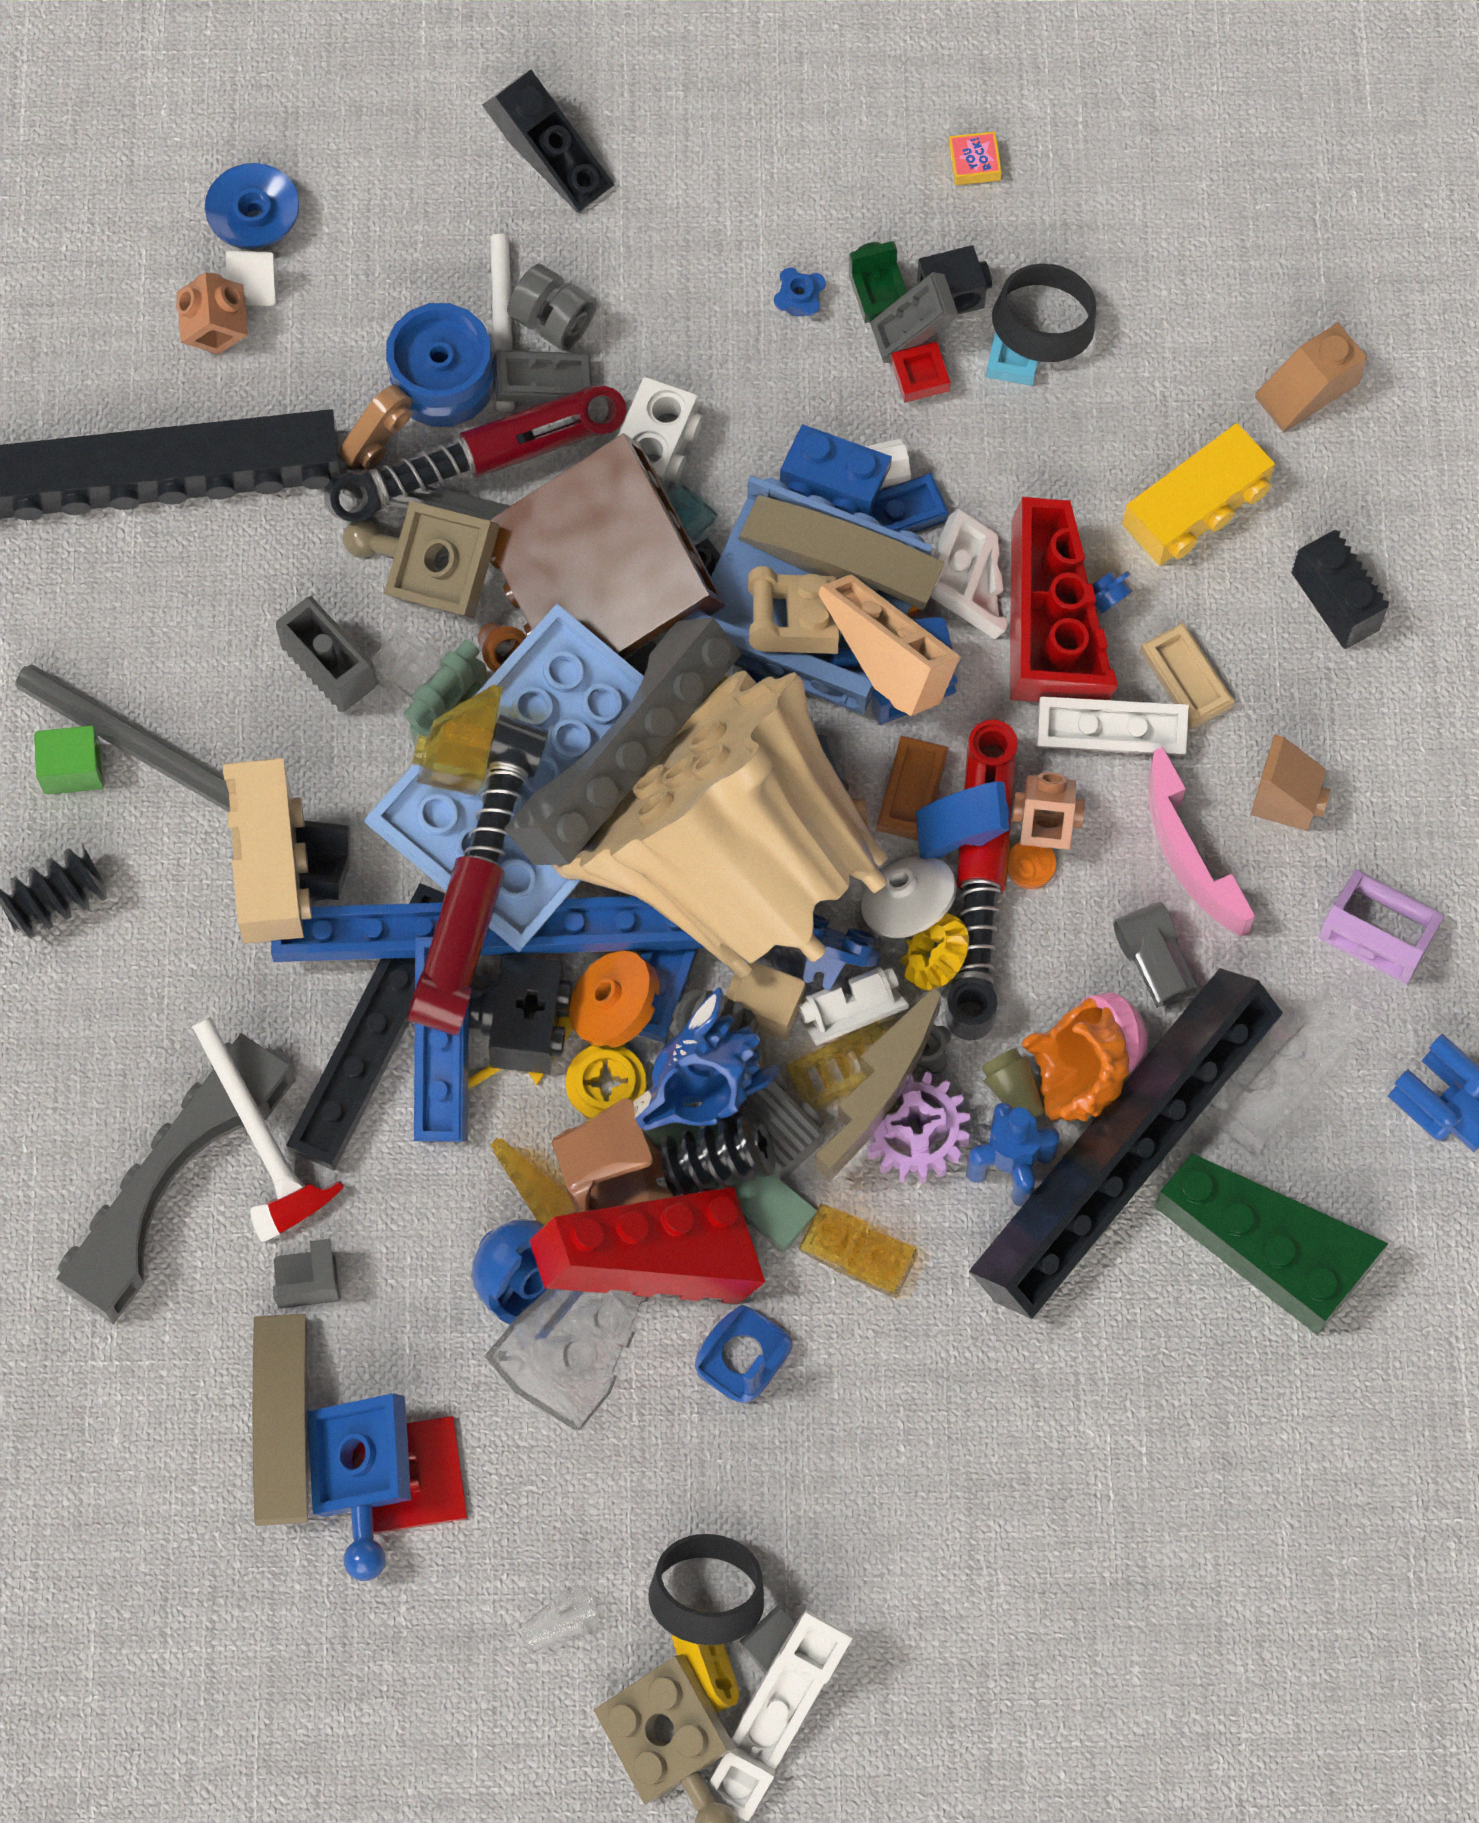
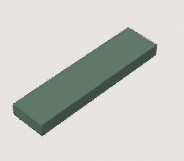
[643,1103,818,1253]

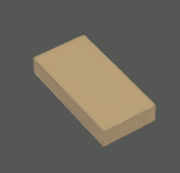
[1140,623,1234,730]

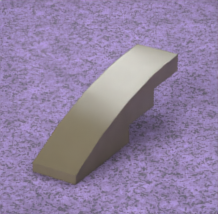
[738,495,945,610]
[815,988,941,1181]
[252,1314,310,1526]

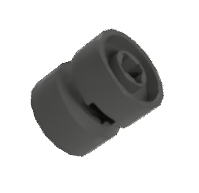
[507,263,597,351]

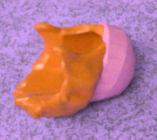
[1022,992,1148,1122]

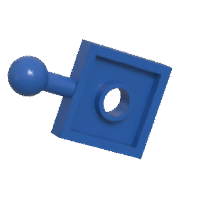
[307,1393,411,1581]

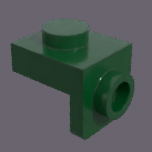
[849,241,907,323]

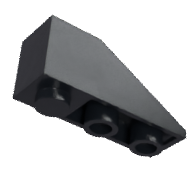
[482,69,615,213]

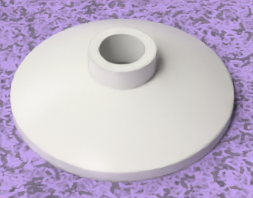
[861,856,957,938]

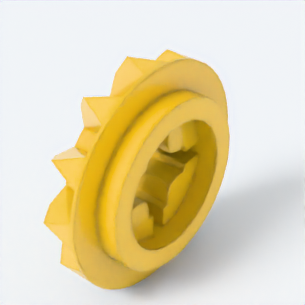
[900,913,969,991]
[565,1045,647,1120]

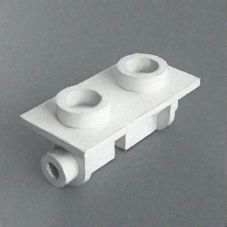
[798,967,909,1046]

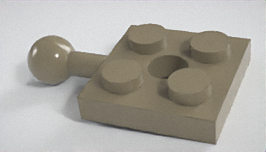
[343,501,500,619]
[594,1654,738,1823]

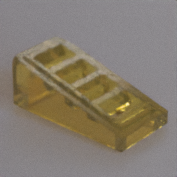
[786,1021,886,1109]
[490,1138,578,1225]

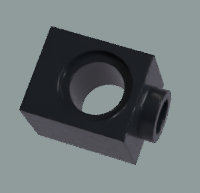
[917,245,992,315]

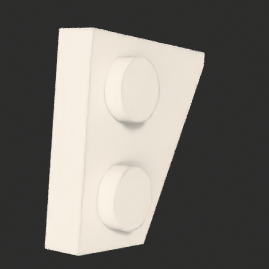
[930,509,1007,639]

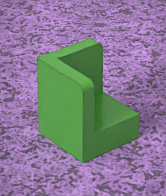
[34,725,103,795]

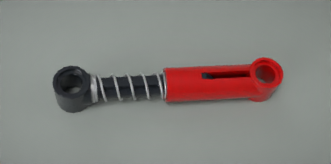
[945,719,1018,1041]

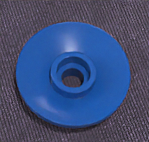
[205,163,299,249]

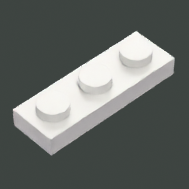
[1037,697,1189,756]

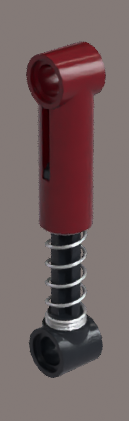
[323,385,627,523]
[407,714,548,1036]

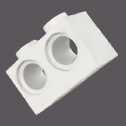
[618,377,703,491]

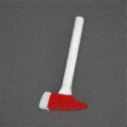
[192,1016,345,1241]

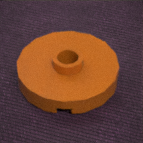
[569,950,660,1048]

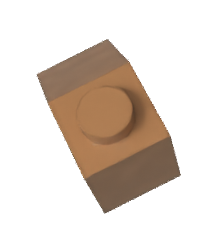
[1255,322,1367,433]
[1250,734,1331,831]

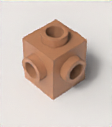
[176,272,248,354]
[1012,772,1085,850]

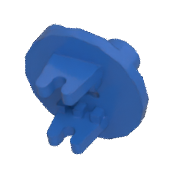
[803,913,881,990]

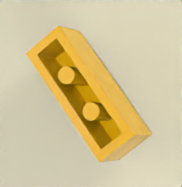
[1122,423,1275,566]

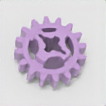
[866,1072,971,1183]

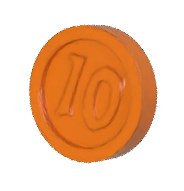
[1007,842,1056,889]

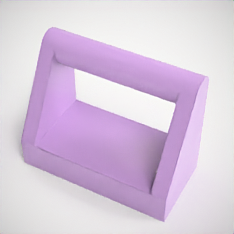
[1318,869,1445,985]

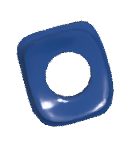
[695,1305,793,1403]

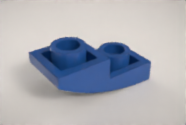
[916,781,1010,859]

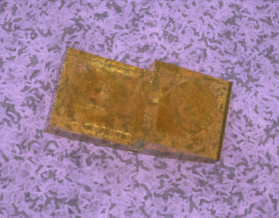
[799,1203,918,1299]

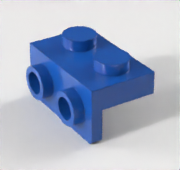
[779,424,892,517]

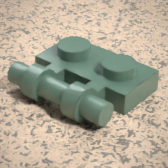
[403,640,488,752]

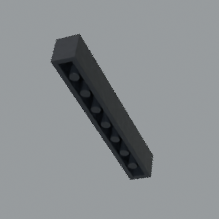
[0,409,342,520]
[969,968,1283,1319]

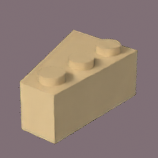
[222,758,312,944]

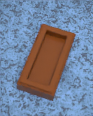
[876,735,949,841]

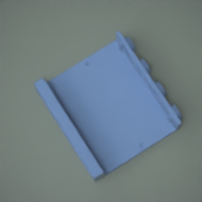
[685,475,932,715]

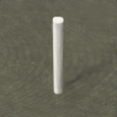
[490,234,515,412]

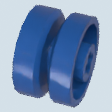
[386,303,495,427]

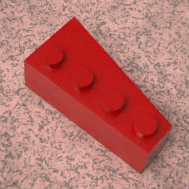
[1010,497,1118,702]
[529,1187,765,1304]

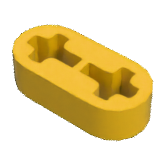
[671,1610,739,1713]

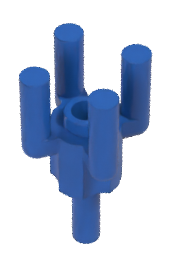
[1387,1033,1479,1153]
[966,1103,1060,1207]

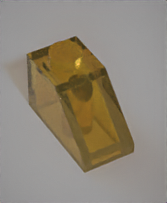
[411,685,503,796]

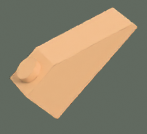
[818,574,960,716]

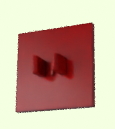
[353,1416,467,1534]

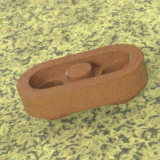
[339,385,412,470]

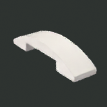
[707,1610,853,1822]

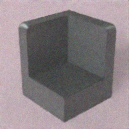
[273,1239,340,1308]

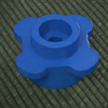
[774,268,826,316]
[1092,571,1133,614]

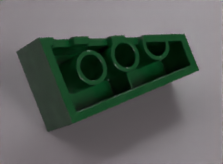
[1155,1153,1388,1336]

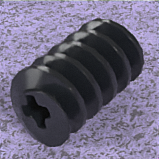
[0,842,107,939]
[661,1115,776,1197]

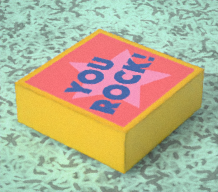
[948,131,1002,186]

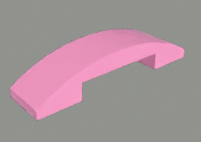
[1148,747,1255,937]

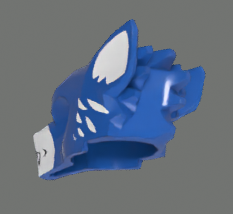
[633,987,780,1131]

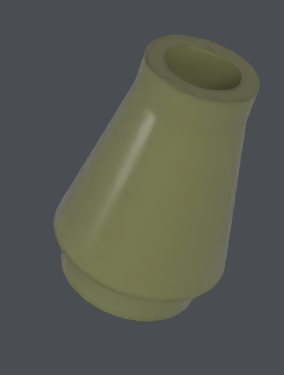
[981,1048,1045,1119]

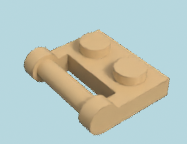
[747,566,839,654]

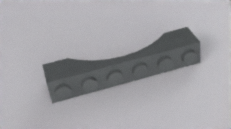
[504,617,741,865]
[56,1033,295,1325]

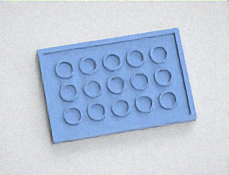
[364,604,644,952]

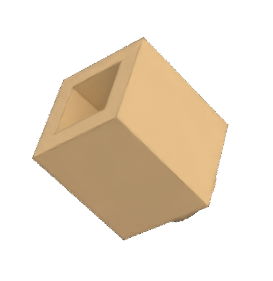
[726,962,806,1041]

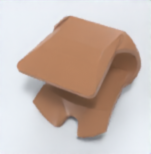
[552,1098,673,1212]

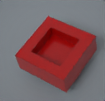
[891,341,951,403]

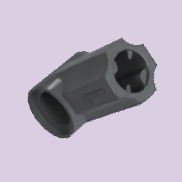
[1113,901,1197,1008]

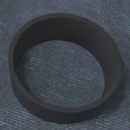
[992,263,1096,362]
[648,1534,764,1645]

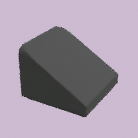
[739,1605,796,1674]

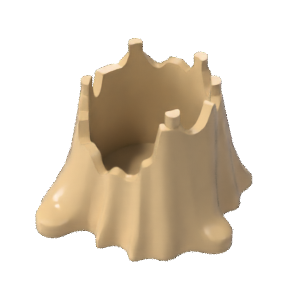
[551,670,888,978]

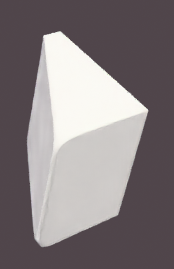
[225,251,279,306]

